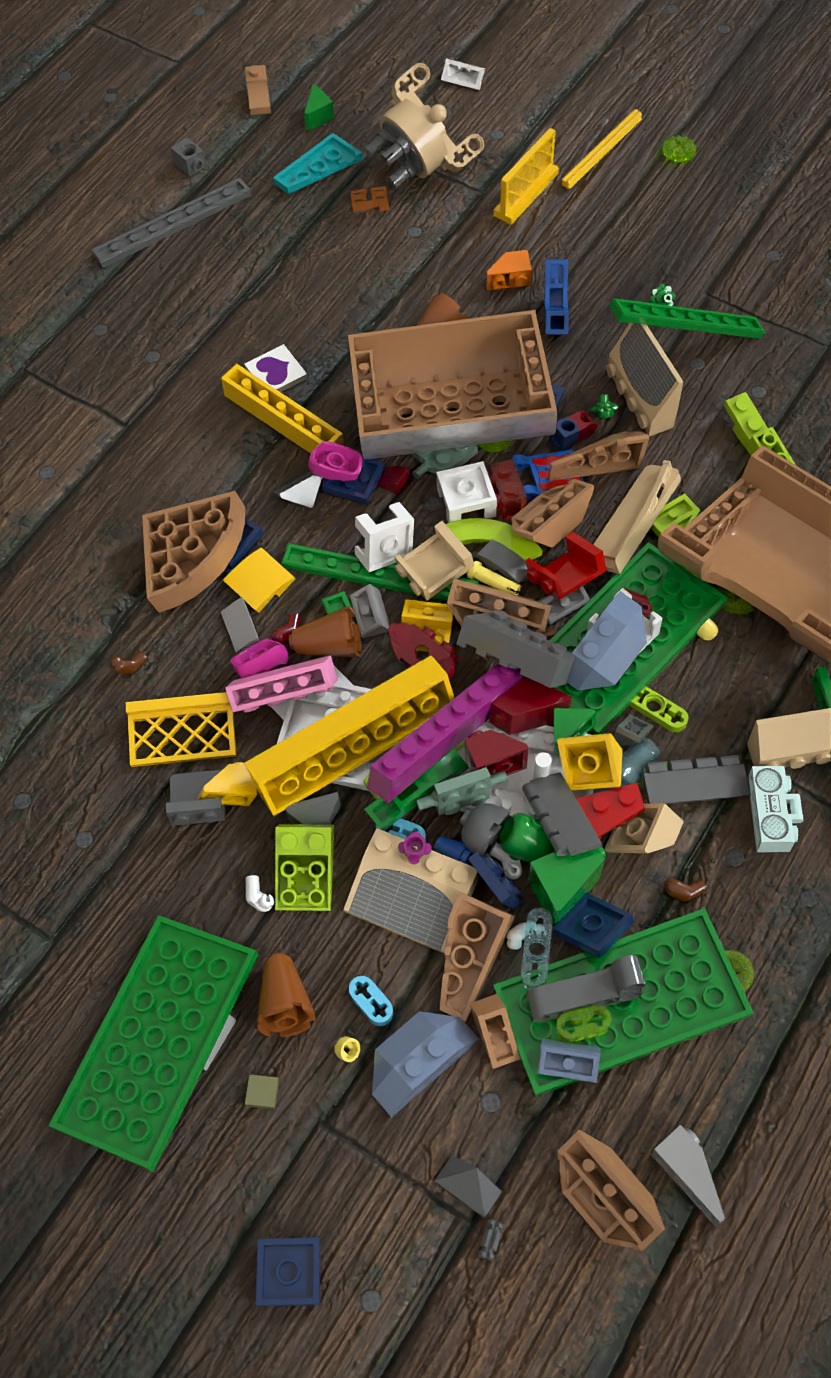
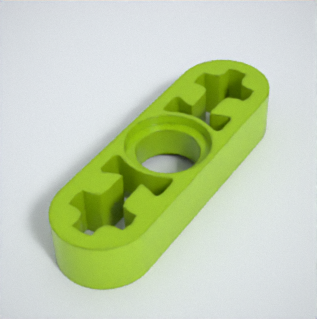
[629,687,689,732]

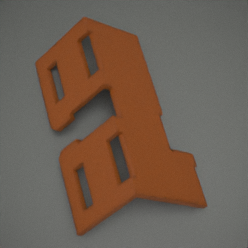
[350,186,390,212]

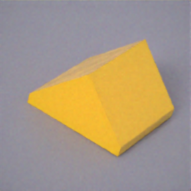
[557,733,622,791]

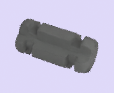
[478,1220,503,1261]

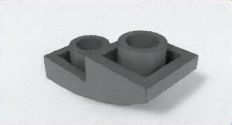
[476,539,528,584]

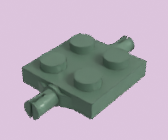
[411,445,478,479]
[416,767,508,816]

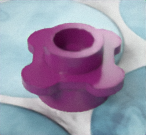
[398,832,432,864]

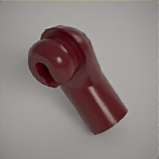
[623,588,652,617]

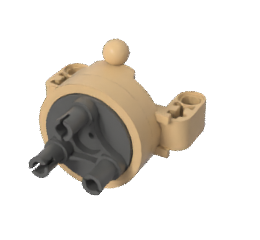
[364,63,484,189]

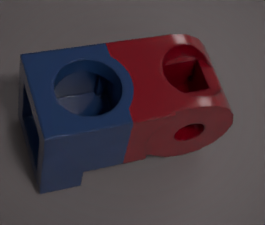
[549,411,597,451]

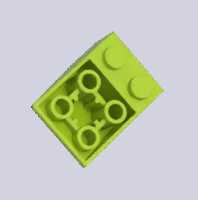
[275,824,334,911]

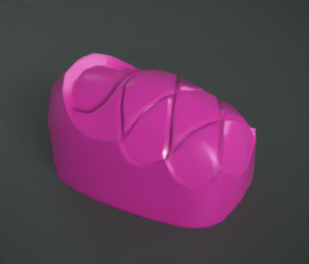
[308,441,363,481]
[231,638,289,678]

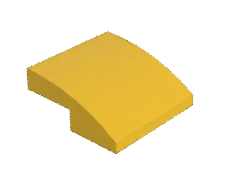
[223,548,296,613]
[401,599,454,652]

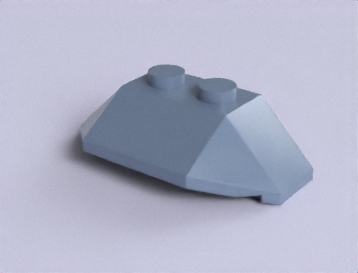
[567,591,647,690]
[372,1012,479,1118]

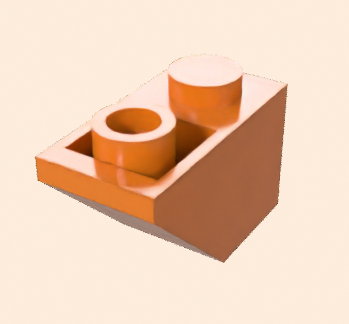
[487,250,532,290]

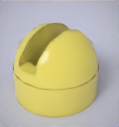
[697,618,718,640]
[334,1037,360,1062]

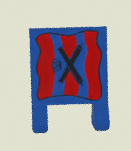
[511,449,584,502]

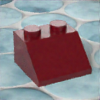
[464,730,528,776]

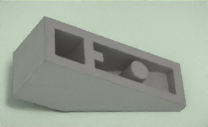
[651,1125,725,1227]

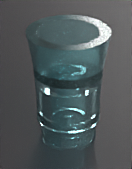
[611,738,660,789]

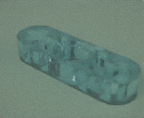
[521,908,553,990]

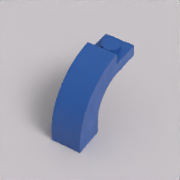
[544,259,569,334]

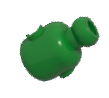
[500,813,555,863]

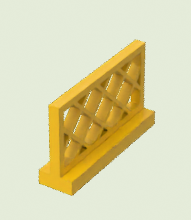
[494,128,559,225]
[126,692,236,767]

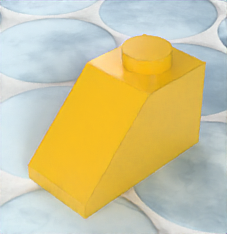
[197,762,257,806]

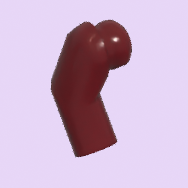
[271,613,301,644]

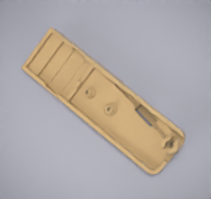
[593,460,681,574]

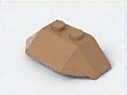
[511,479,594,547]
[447,579,552,633]
[557,1130,665,1251]

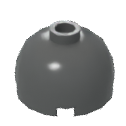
[460,803,510,856]

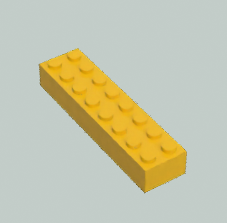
[244,655,454,816]

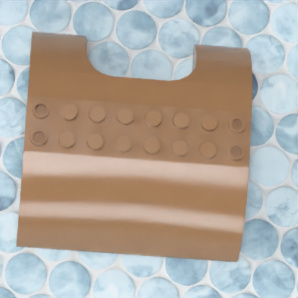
[658,446,831,664]

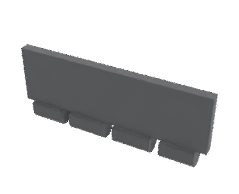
[642,755,751,804]
[522,772,602,856]

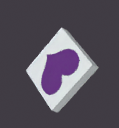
[244,344,307,392]

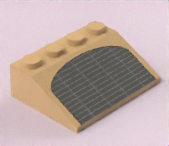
[606,323,683,436]
[344,828,478,954]

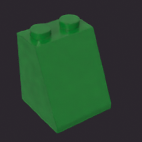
[528,847,606,929]

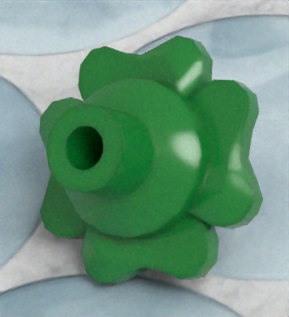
[649,284,675,306]
[591,394,619,418]

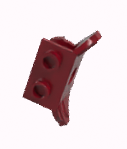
[387,622,460,679]

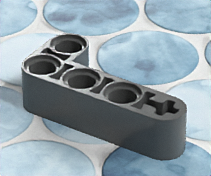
[526,955,646,1023]

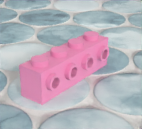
[225,655,338,712]

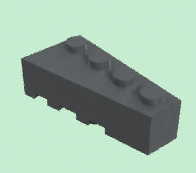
[456,610,575,688]

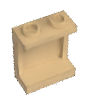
[394,521,475,601]

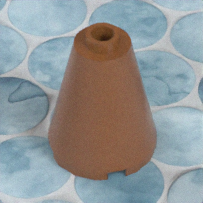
[416,293,468,326]
[289,606,361,658]
[257,953,316,1037]

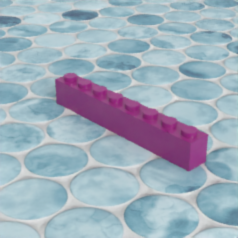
[367,664,524,803]

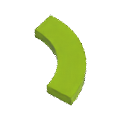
[445,518,542,560]

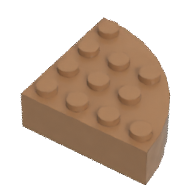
[142,491,245,613]

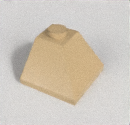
[604,803,684,853]

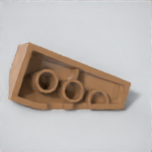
[548,431,649,481]
[440,892,515,1022]

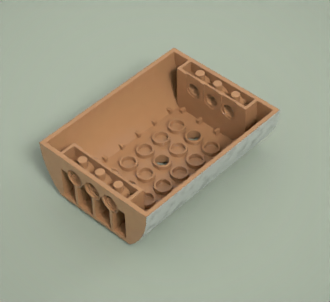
[348,310,557,460]

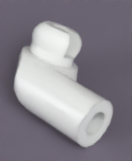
[489,842,522,879]
[506,922,545,949]

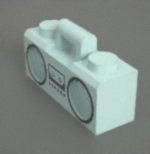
[748,766,803,852]

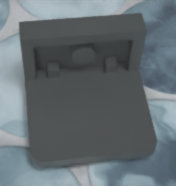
[166,770,225,825]

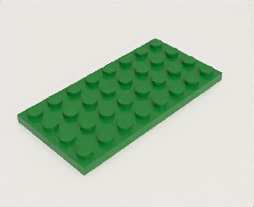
[524,542,728,735]
[493,908,754,1097]
[49,915,259,1172]

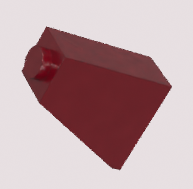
[489,677,572,735]

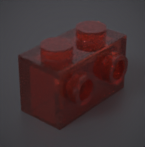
[488,459,527,519]

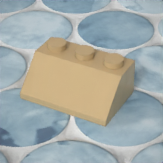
[747,708,831,769]

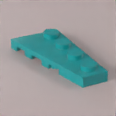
[273,133,363,194]

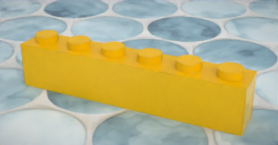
[221,364,344,453]

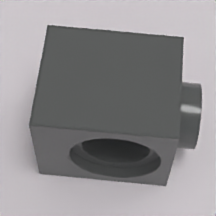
[171,137,206,177]

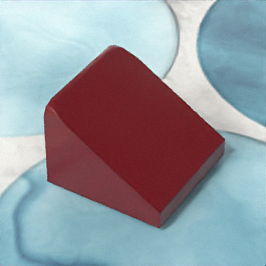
[377,466,409,495]

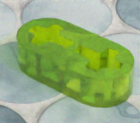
[556,1005,611,1042]

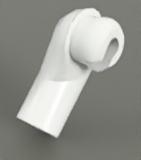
[245,875,274,912]

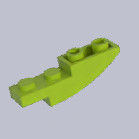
[723,392,795,465]

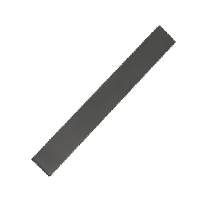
[91,178,252,268]

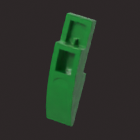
[365,749,470,831]

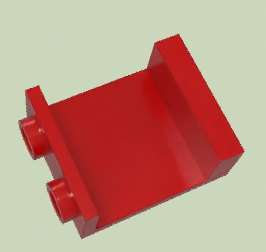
[525,532,607,600]

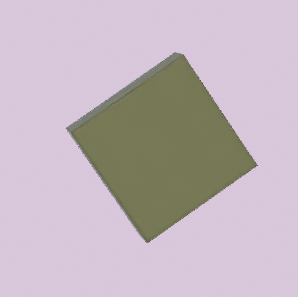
[245,1075,279,1109]

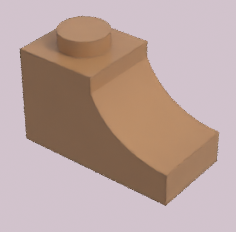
[245,65,271,115]
[470,994,520,1069]

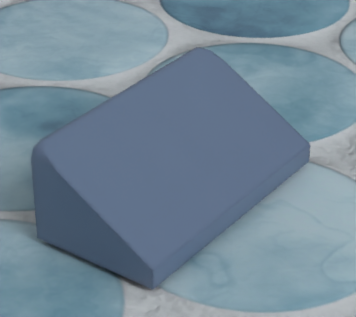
[537,1039,601,1083]

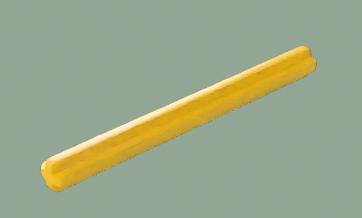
[562,109,642,189]

